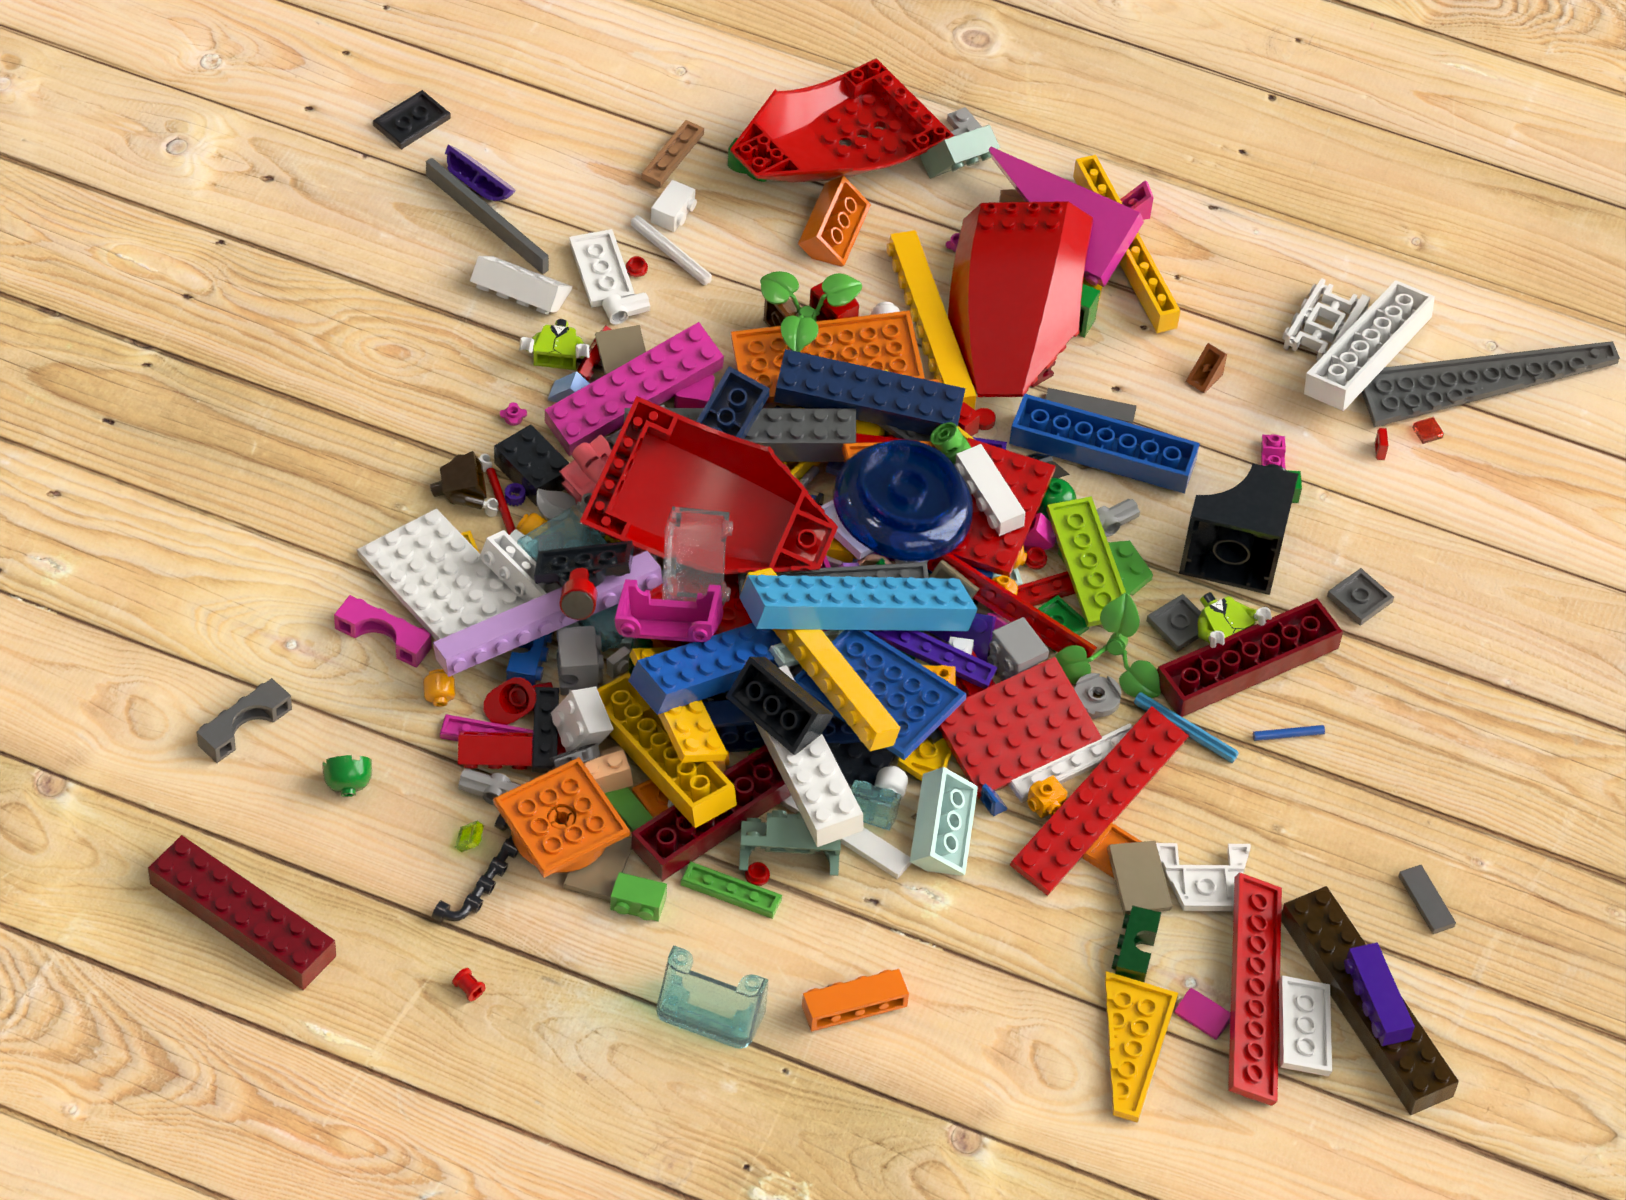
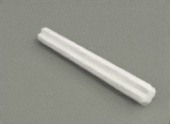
[631,215,712,285]

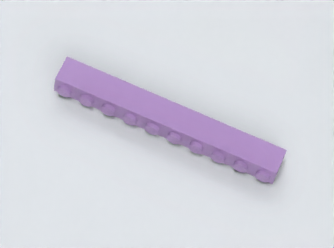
[433,551,663,677]

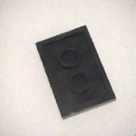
[373,90,451,150]

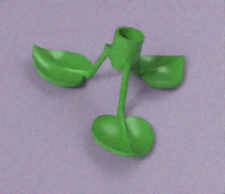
[760,271,862,352]
[1055,593,1161,698]

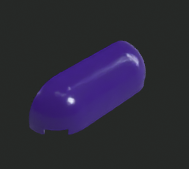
[445,144,516,201]

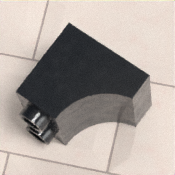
[1179,463,1299,595]

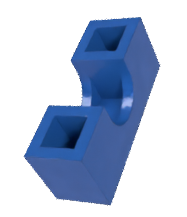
[506,632,554,685]

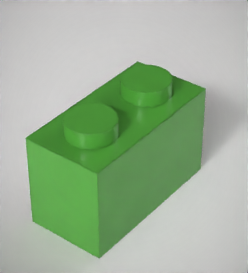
[610,872,667,922]

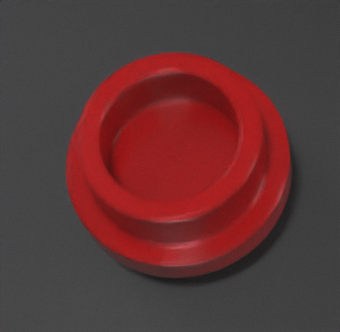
[626,256,648,277]
[1025,547,1047,569]
[745,862,770,886]

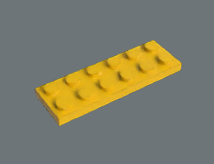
[630,647,728,763]

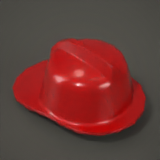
[483,677,536,725]

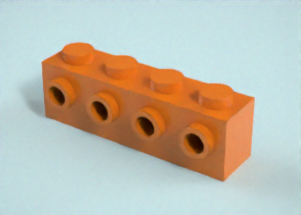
[802,969,909,1032]

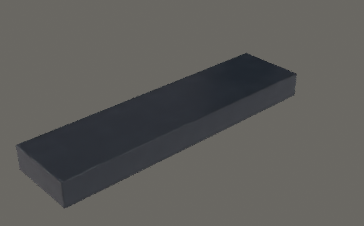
[532,687,559,773]

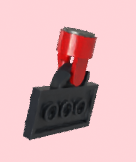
[534,541,634,620]

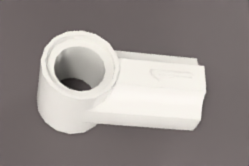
[602,292,650,325]

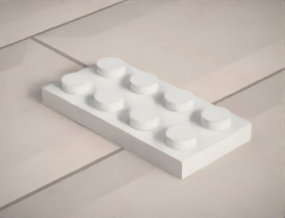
[569,229,635,308]
[1279,976,1332,1076]

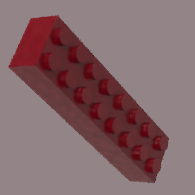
[1157,598,1343,717]
[631,744,791,881]
[148,835,336,990]

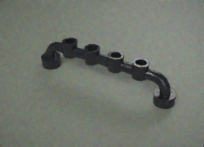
[432,814,519,923]

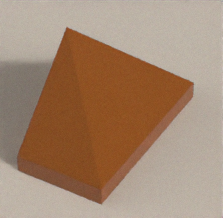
[1185,343,1227,393]

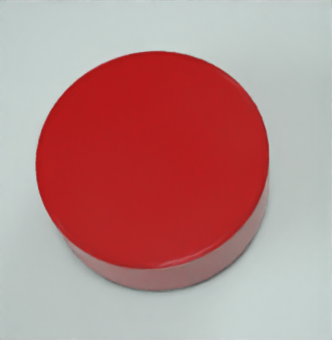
[976,408,996,430]

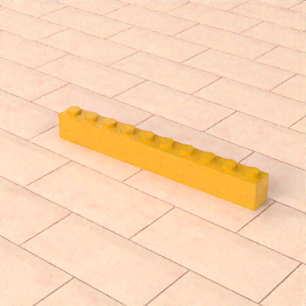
[1073,154,1181,333]
[886,230,976,410]
[741,568,901,751]

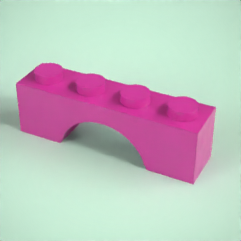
[334,595,432,668]

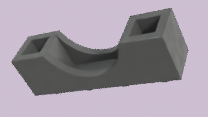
[197,678,292,763]

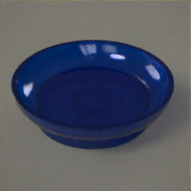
[833,440,973,561]

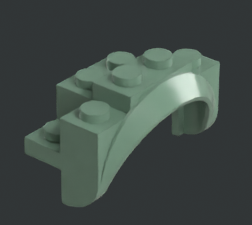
[739,810,841,876]

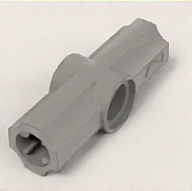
[1097,499,1140,537]
[458,768,520,806]

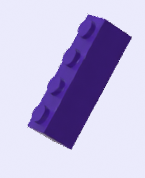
[1344,942,1415,1046]

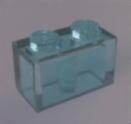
[850,780,902,831]

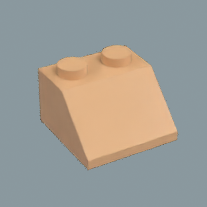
[584,745,633,793]

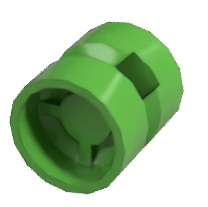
[930,422,972,466]

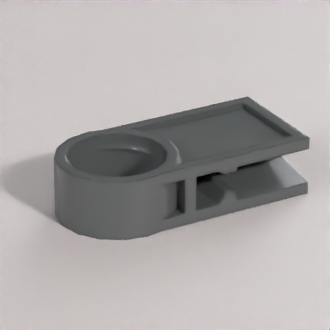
[549,743,601,769]

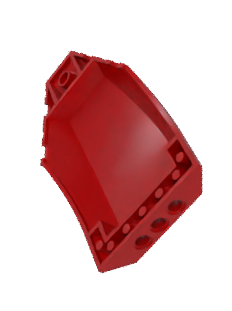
[948,201,1094,397]
[579,396,838,575]

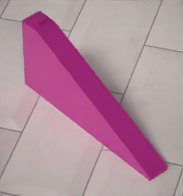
[989,146,1144,287]

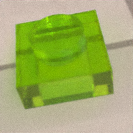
[455,820,484,852]

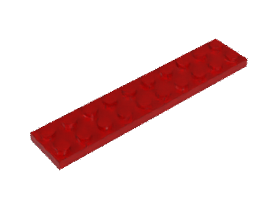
[1010,706,1189,896]
[1228,872,1282,1106]

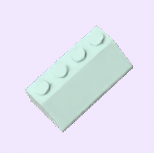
[910,767,978,876]

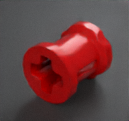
[452,968,486,1001]

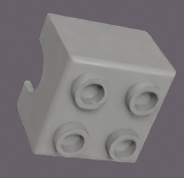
[987,617,1049,681]
[557,626,604,695]

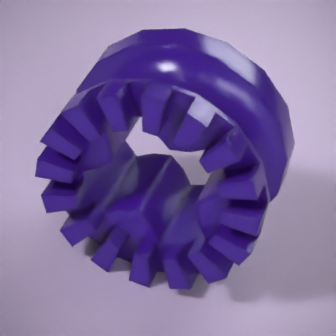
[505,483,526,506]

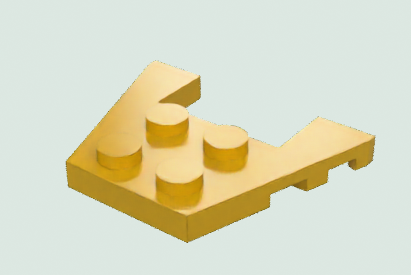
[897,738,952,781]

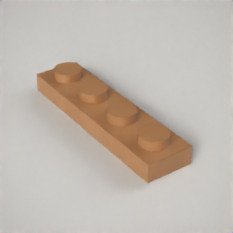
[641,120,704,188]

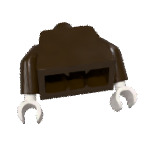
[430,451,498,517]

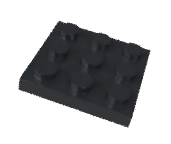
[827,742,896,798]

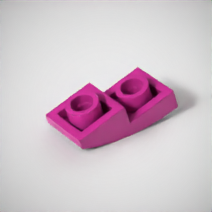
[1261,434,1286,469]

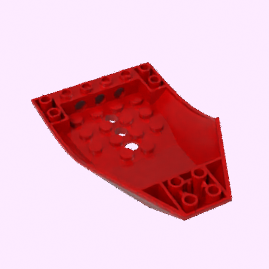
[730,58,954,182]

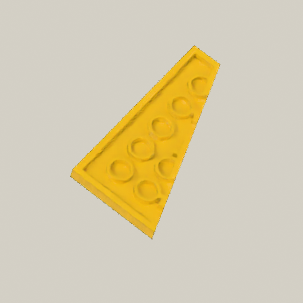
[1105,971,1178,1123]

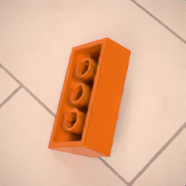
[798,175,871,267]

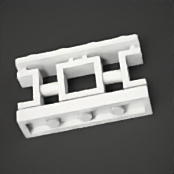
[1282,278,1370,361]

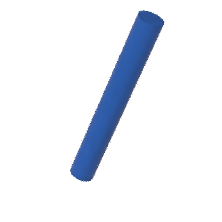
[1253,725,1325,741]

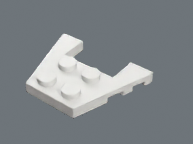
[1156,843,1251,911]

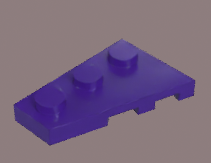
[928,613,996,663]

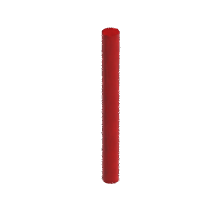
[486,468,516,535]

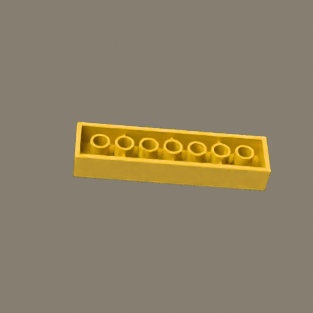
[597,672,737,828]

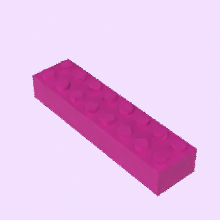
[544,322,724,456]

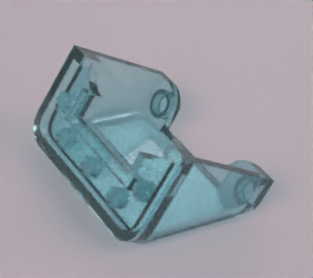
[656,945,769,1049]

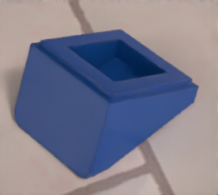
[980,784,1008,817]

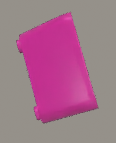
[615,579,723,642]

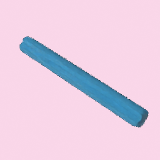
[1134,693,1239,763]

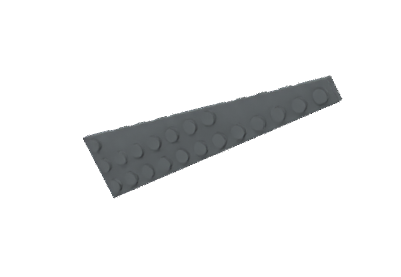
[1362,341,1620,427]

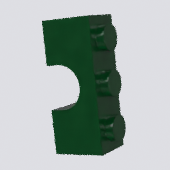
[1111,905,1161,982]

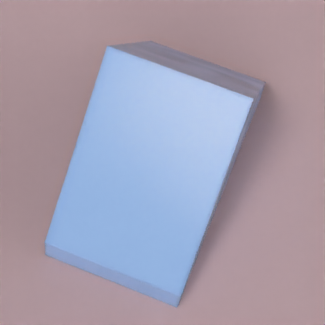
[548,371,590,402]

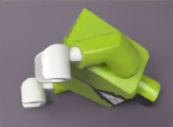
[519,319,590,370]
[1197,592,1272,648]

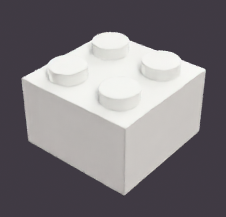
[551,687,614,752]

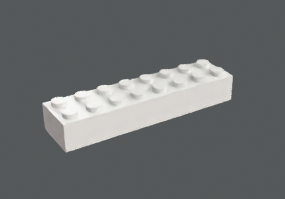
[1304,280,1435,411]
[755,665,863,847]

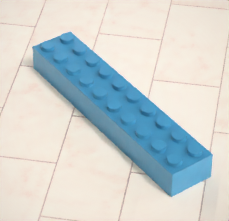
[739,575,977,631]

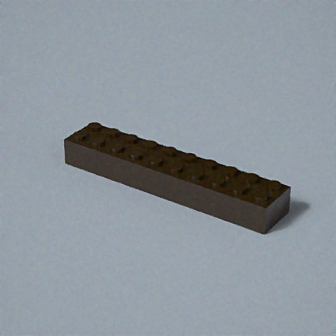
[1281,886,1459,1116]

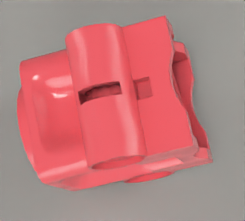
[559,435,612,504]

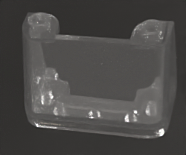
[662,506,733,606]

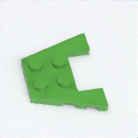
[1058,540,1153,596]

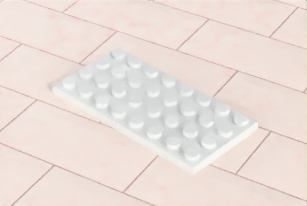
[357,508,526,641]

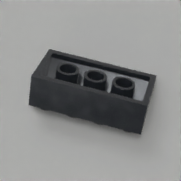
[726,656,834,755]

